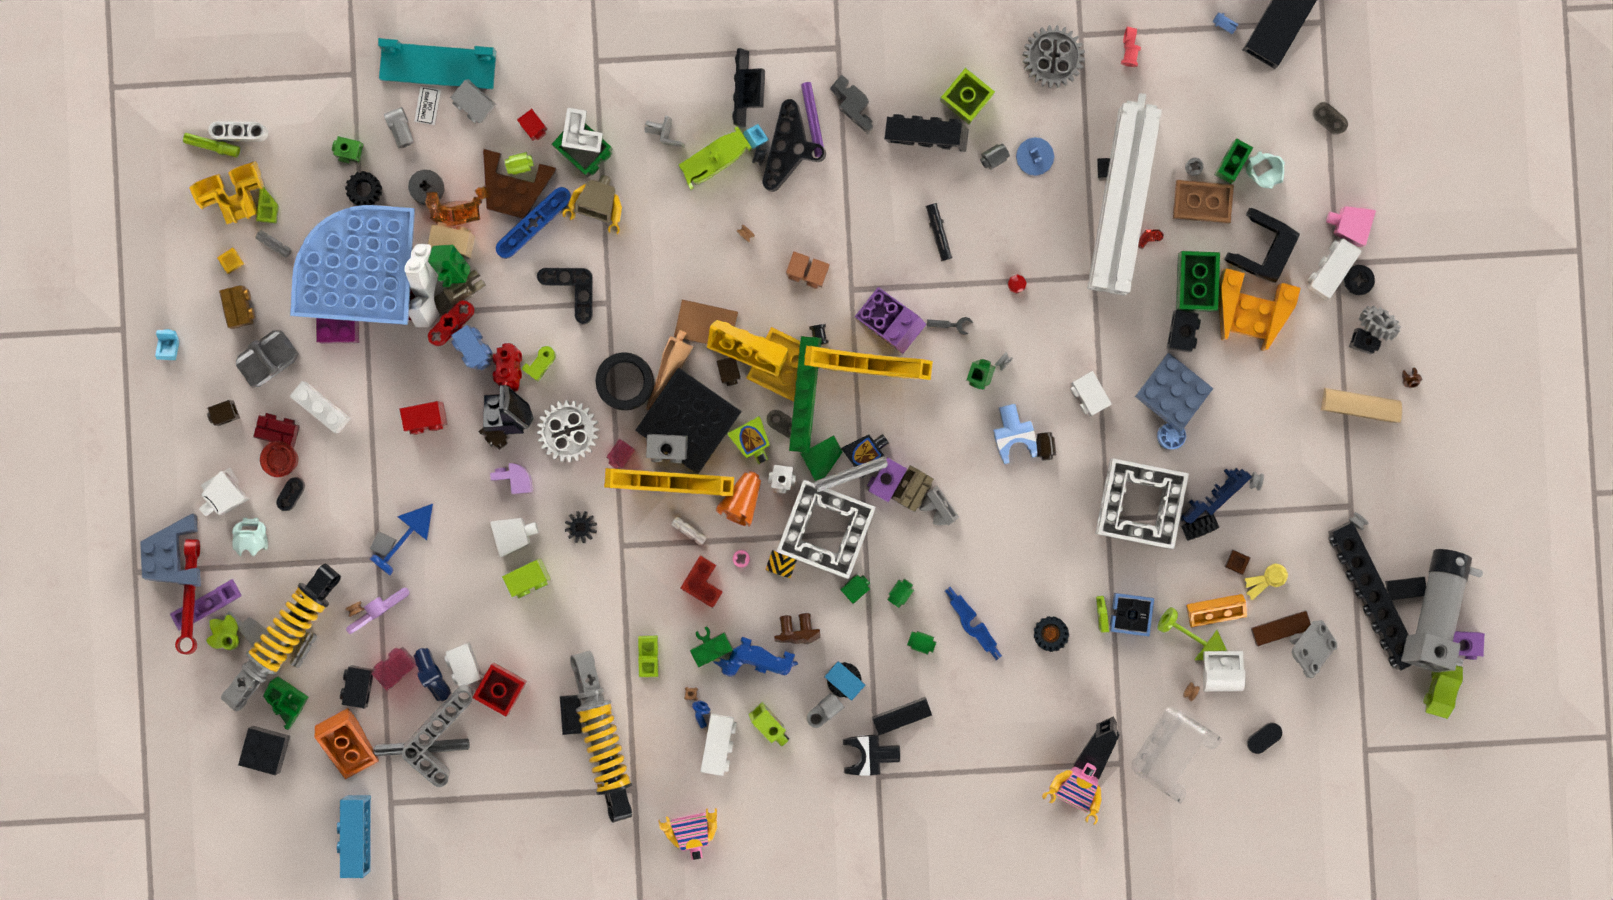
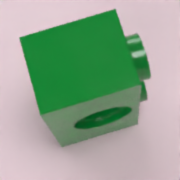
[1214,138,1253,184]

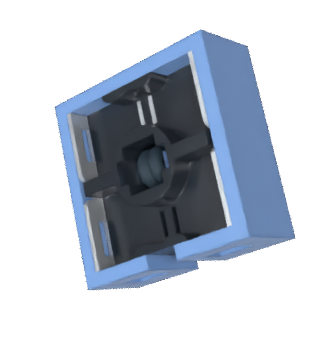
[1109,593,1154,636]

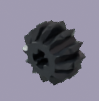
[565,511,597,543]

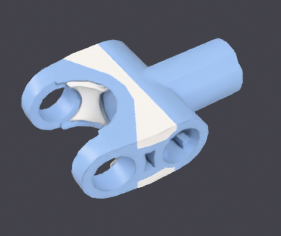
[993,404,1037,464]

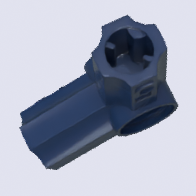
[413,648,452,701]

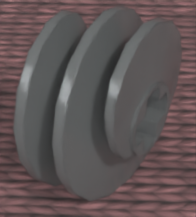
[408,169,445,205]

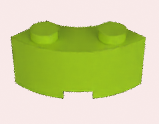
[1423,665,1463,719]

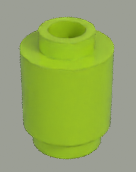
[504,152,534,175]

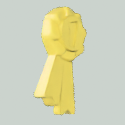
[1245,563,1288,600]

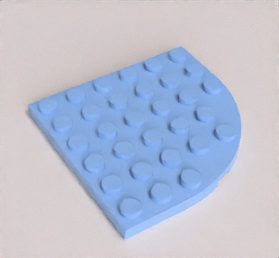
[290,205,415,325]

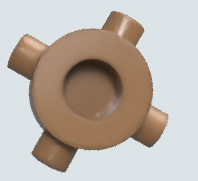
[684,687,698,701]

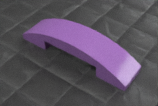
[170,579,242,631]

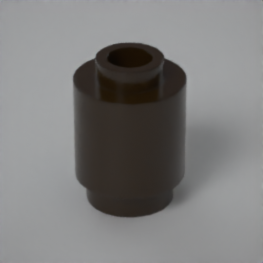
[1036,432,1057,461]

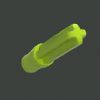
[183,133,240,158]

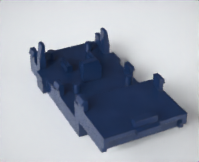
[1180,468,1252,524]

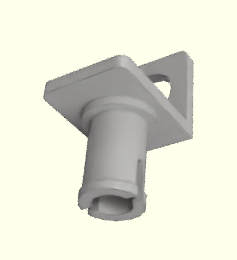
[645,116,685,148]

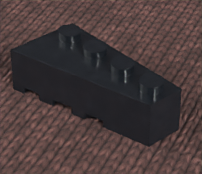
[884,114,969,152]

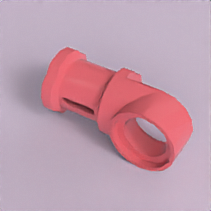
[1121,27,1141,67]

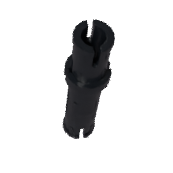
[925,203,953,261]

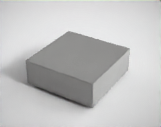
[370,531,396,556]

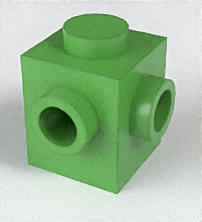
[332,136,364,163]

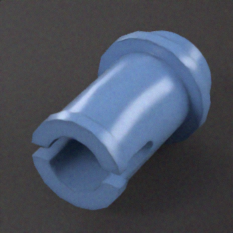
[1213,12,1238,34]

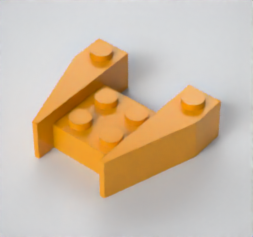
[1218,268,1301,351]

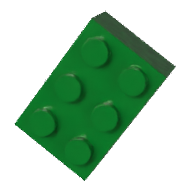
[1176,251,1220,312]

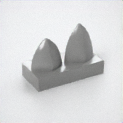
[919,486,959,525]

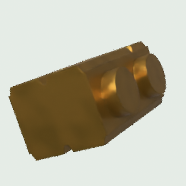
[219,285,255,329]

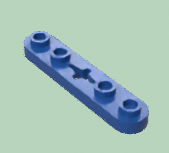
[496,187,571,259]

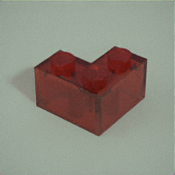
[680,555,723,608]

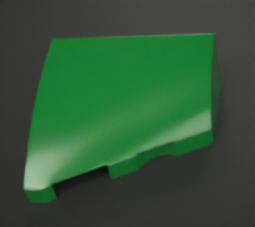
[800,435,843,481]
[263,676,309,730]

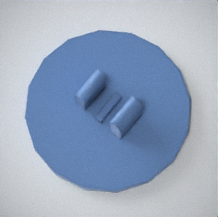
[1016,137,1054,176]

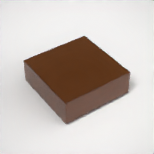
[1224,550,1251,575]

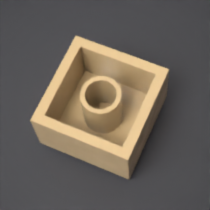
[428,222,475,259]

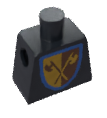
[841,434,889,478]

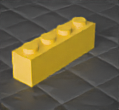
[707,320,788,377]

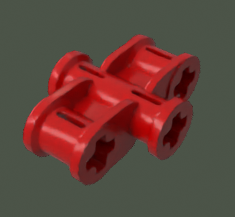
[427,300,475,346]

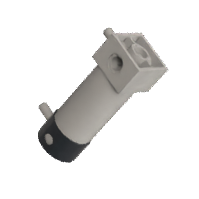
[1401,549,1483,672]

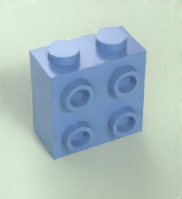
[451,325,493,371]

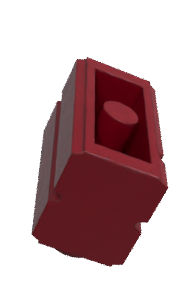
[253,413,300,448]

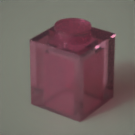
[606,439,636,469]

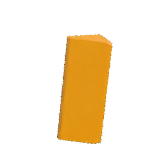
[1186,594,1247,628]

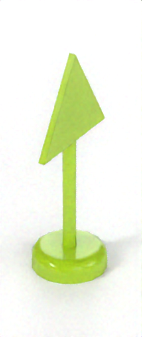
[1157,607,1227,661]

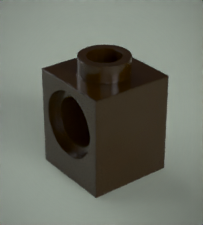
[716,357,741,386]
[207,400,240,426]

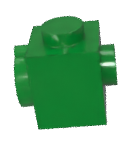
[966,359,996,390]

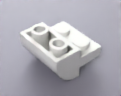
[1203,651,1245,692]

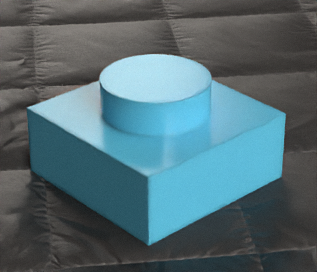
[742,124,769,149]

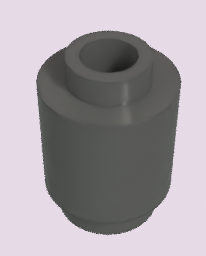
[980,143,1010,170]

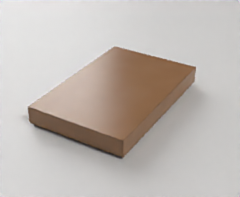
[1173,180,1234,224]
[674,299,738,344]

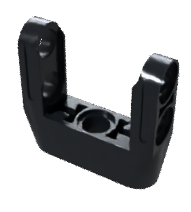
[1224,208,1300,283]

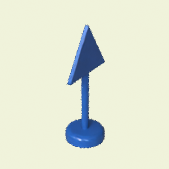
[370,504,433,576]

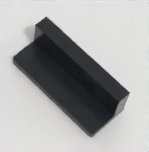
[872,697,932,735]

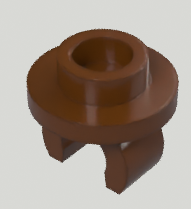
[1402,367,1422,388]

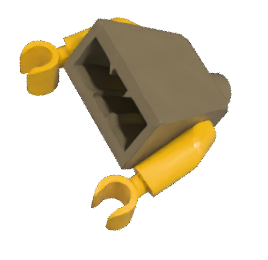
[562,175,622,234]

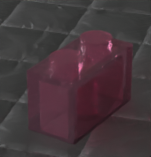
[372,647,417,691]

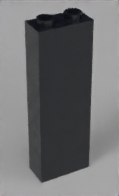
[1242,0,1317,69]

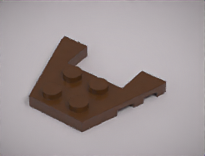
[483,149,557,219]

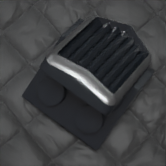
[483,385,534,434]

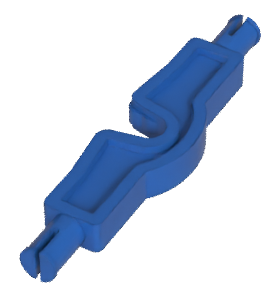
[944,586,1002,660]

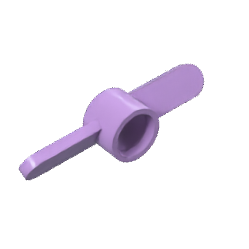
[346,588,410,634]

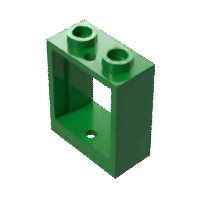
[552,123,613,177]

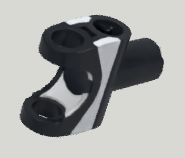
[843,735,900,776]

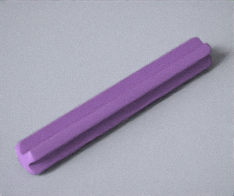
[801,82,824,157]

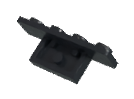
[732,48,765,127]

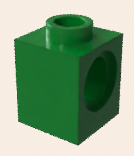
[840,574,870,604]

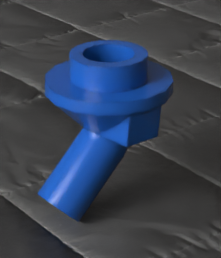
[692,701,710,729]

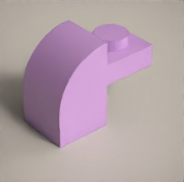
[490,463,533,494]

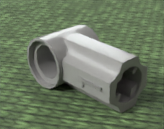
[384,107,414,148]

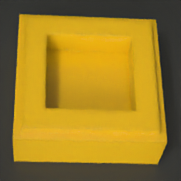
[217,247,245,274]

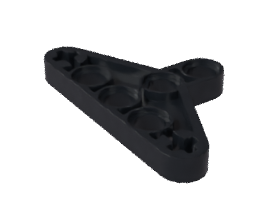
[762,99,826,192]

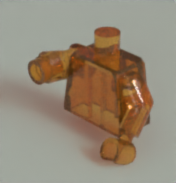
[425,186,489,226]

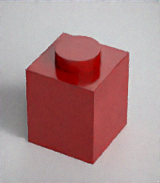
[517,108,548,141]

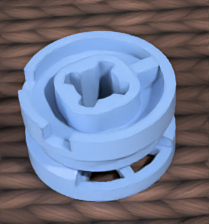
[1157,423,1186,450]

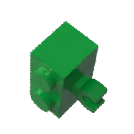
[428,245,470,287]
[690,626,733,668]

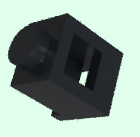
[1349,328,1382,354]

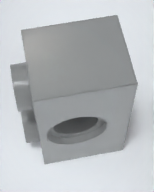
[646,434,688,463]

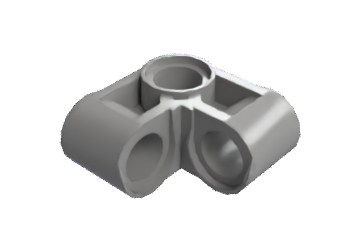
[807,693,845,728]

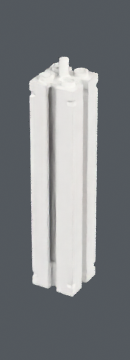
[1087,93,1162,296]

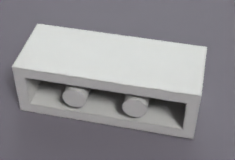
[1307,238,1362,300]
[290,381,351,433]
[701,713,737,776]

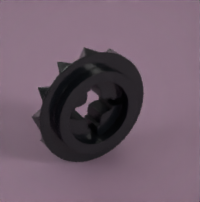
[1344,265,1375,295]

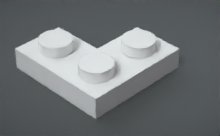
[562,108,603,153]

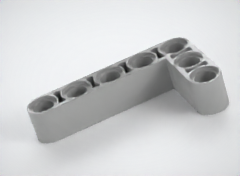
[402,685,473,787]

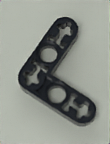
[537,268,593,324]

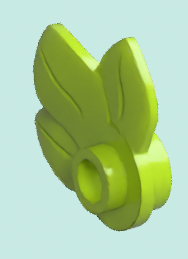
[206,615,239,650]

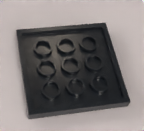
[635,368,742,474]

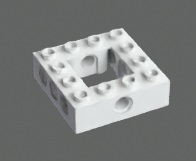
[1095,458,1189,549]
[776,480,876,579]

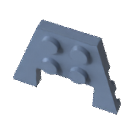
[140,514,201,587]

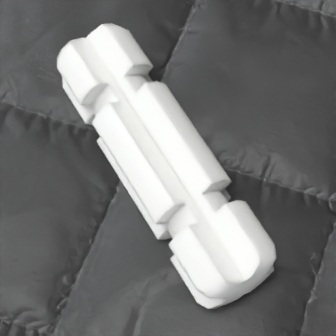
[672,517,706,545]

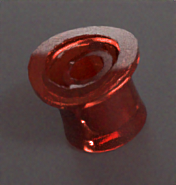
[260,441,299,477]

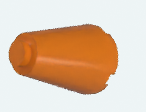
[716,471,761,527]

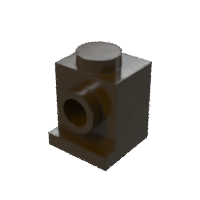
[478,428,510,450]

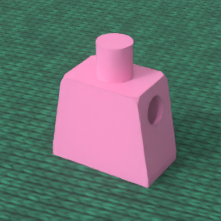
[1326,207,1376,247]

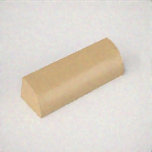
[1321,388,1402,423]

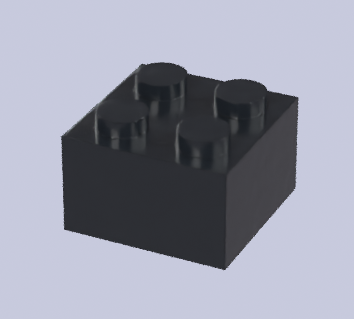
[238,726,290,775]

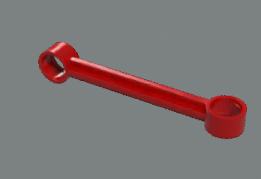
[175,539,200,655]

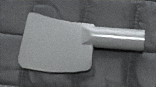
[224,611,269,647]

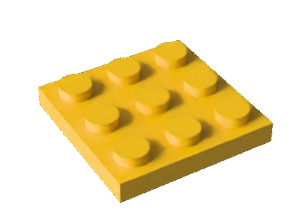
[746,327,800,402]

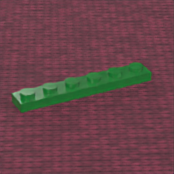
[789,336,822,453]

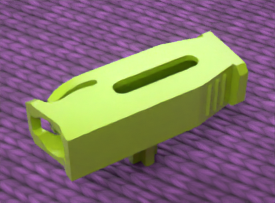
[678,126,752,190]

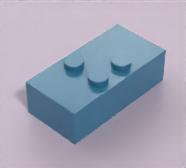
[337,795,371,878]

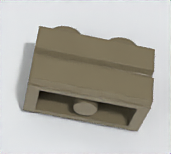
[891,465,934,512]

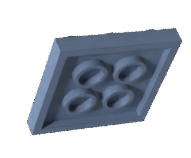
[1135,353,1214,433]

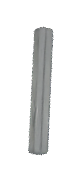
[814,457,888,492]

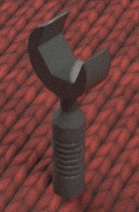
[927,317,973,335]

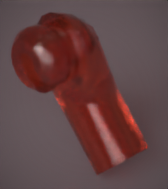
[1138,229,1164,249]

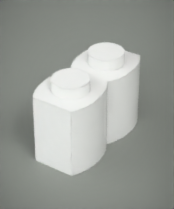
[405,244,434,289]

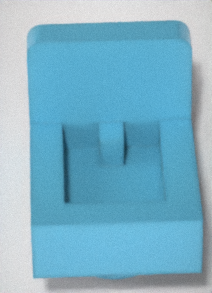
[155,329,180,360]

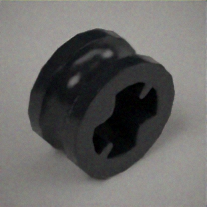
[752,147,767,166]

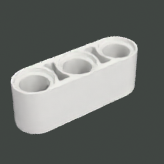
[208,121,268,142]

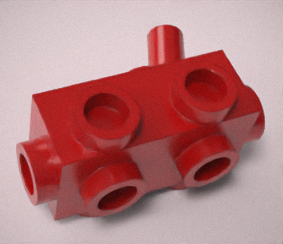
[492,343,522,392]

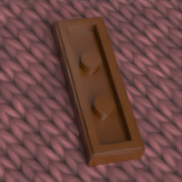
[1251,610,1311,646]

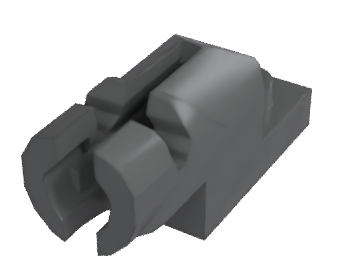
[830,75,873,134]

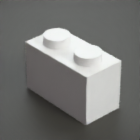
[1070,371,1112,416]
[444,642,483,686]

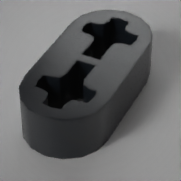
[276,477,305,511]

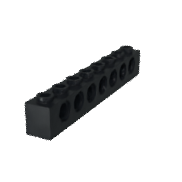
[1328,522,1412,671]

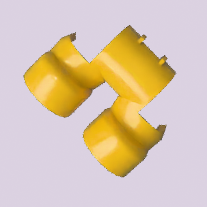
[189,161,264,224]

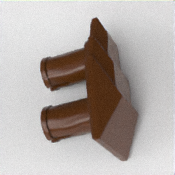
[774,613,821,645]

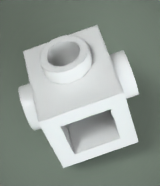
[768,465,796,493]

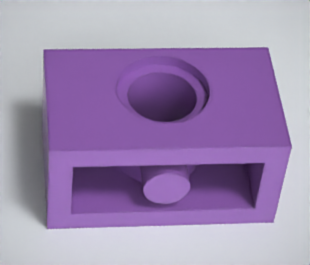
[867,458,907,502]
[1453,631,1485,660]

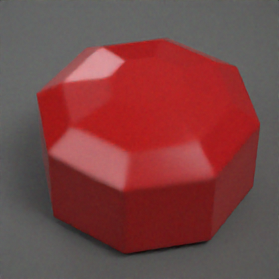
[1007,274,1027,294]

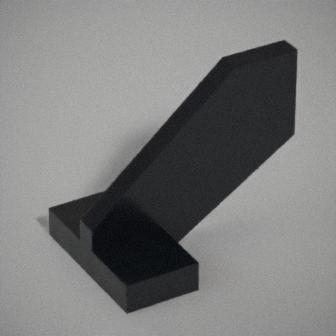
[1073,716,1120,779]

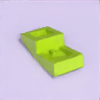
[638,635,658,677]

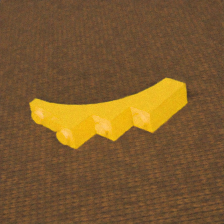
[804,346,933,380]
[604,468,734,496]

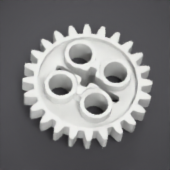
[537,400,600,462]

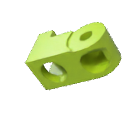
[522,346,556,381]

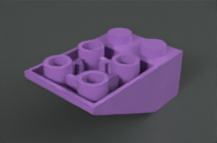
[855,287,927,354]

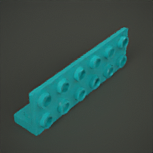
[378,38,497,89]

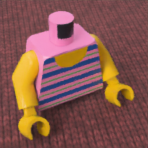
[1042,763,1102,825]
[658,808,717,860]

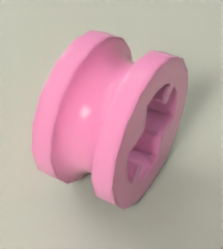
[733,550,750,567]

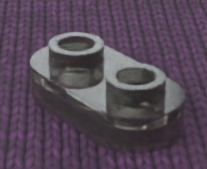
[1313,102,1348,135]
[766,410,792,439]

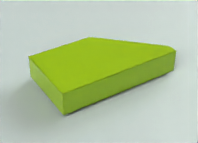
[256,187,278,224]
[1096,596,1109,633]

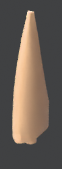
[646,330,693,410]

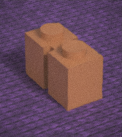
[786,251,830,289]

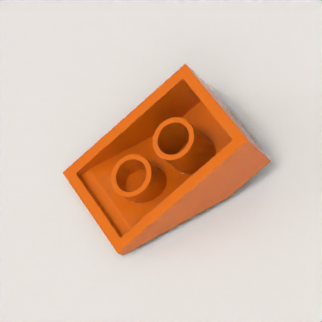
[314,708,379,779]

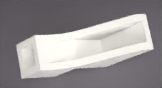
[409,270,440,327]

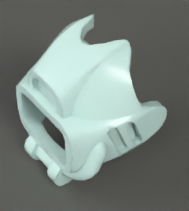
[1246,151,1285,189]
[232,518,268,556]

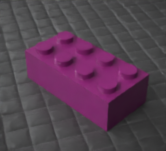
[316,318,359,344]

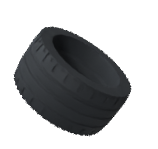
[595,352,654,410]

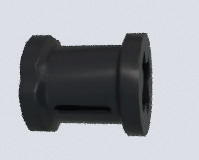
[809,324,829,345]

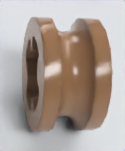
[736,224,755,243]
[345,601,365,617]
[1183,682,1200,702]

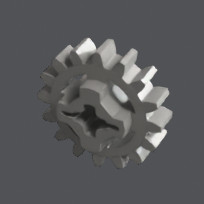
[1359,306,1401,341]

